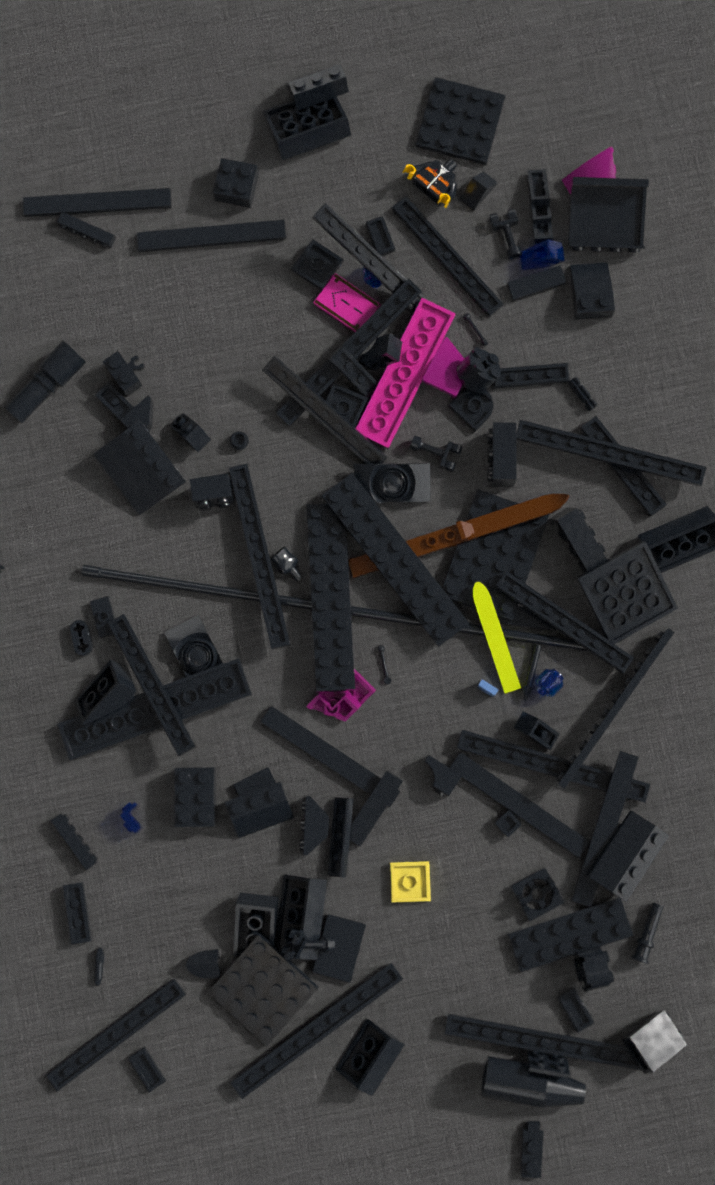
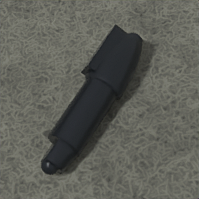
[94,948,104,986]

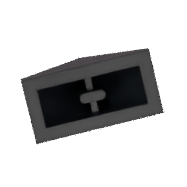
[460,171,498,211]

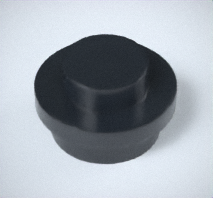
[230,431,249,450]

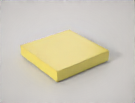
[390,861,431,903]

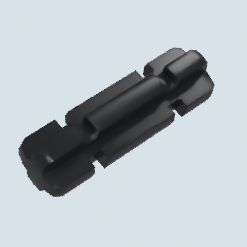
[568,377,597,411]

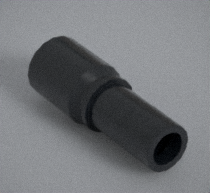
[5,340,86,423]

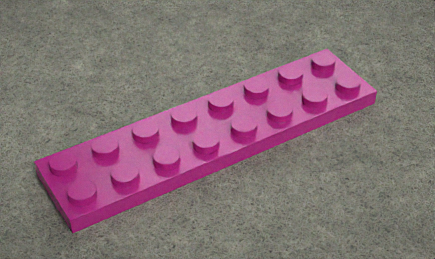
[356,298,456,449]

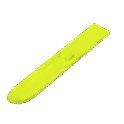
[473,582,521,693]

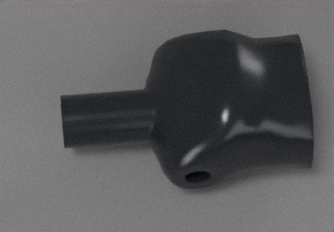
[270,546,302,581]

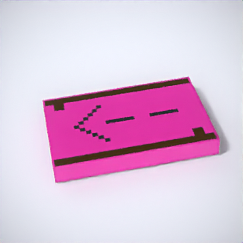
[314,273,381,332]

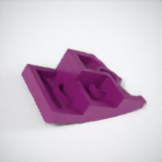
[562,147,616,195]
[422,337,465,398]
[306,669,376,722]

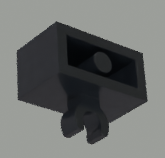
[102,351,145,397]

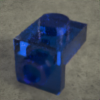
[120,802,143,833]

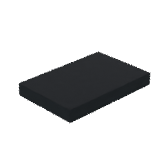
[313,914,366,983]

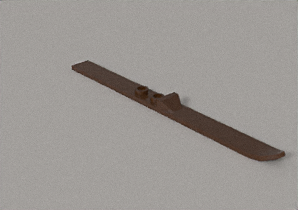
[348,494,569,578]

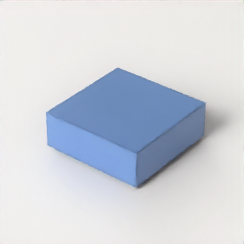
[477,679,498,697]

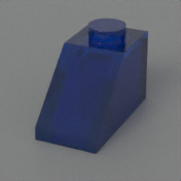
[520,240,565,271]

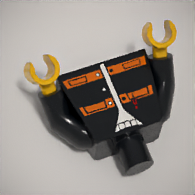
[402,159,457,208]

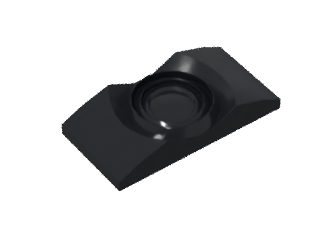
[354,463,431,503]
[164,615,224,677]

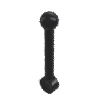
[463,313,488,346]
[377,645,391,684]

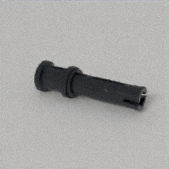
[631,902,664,964]

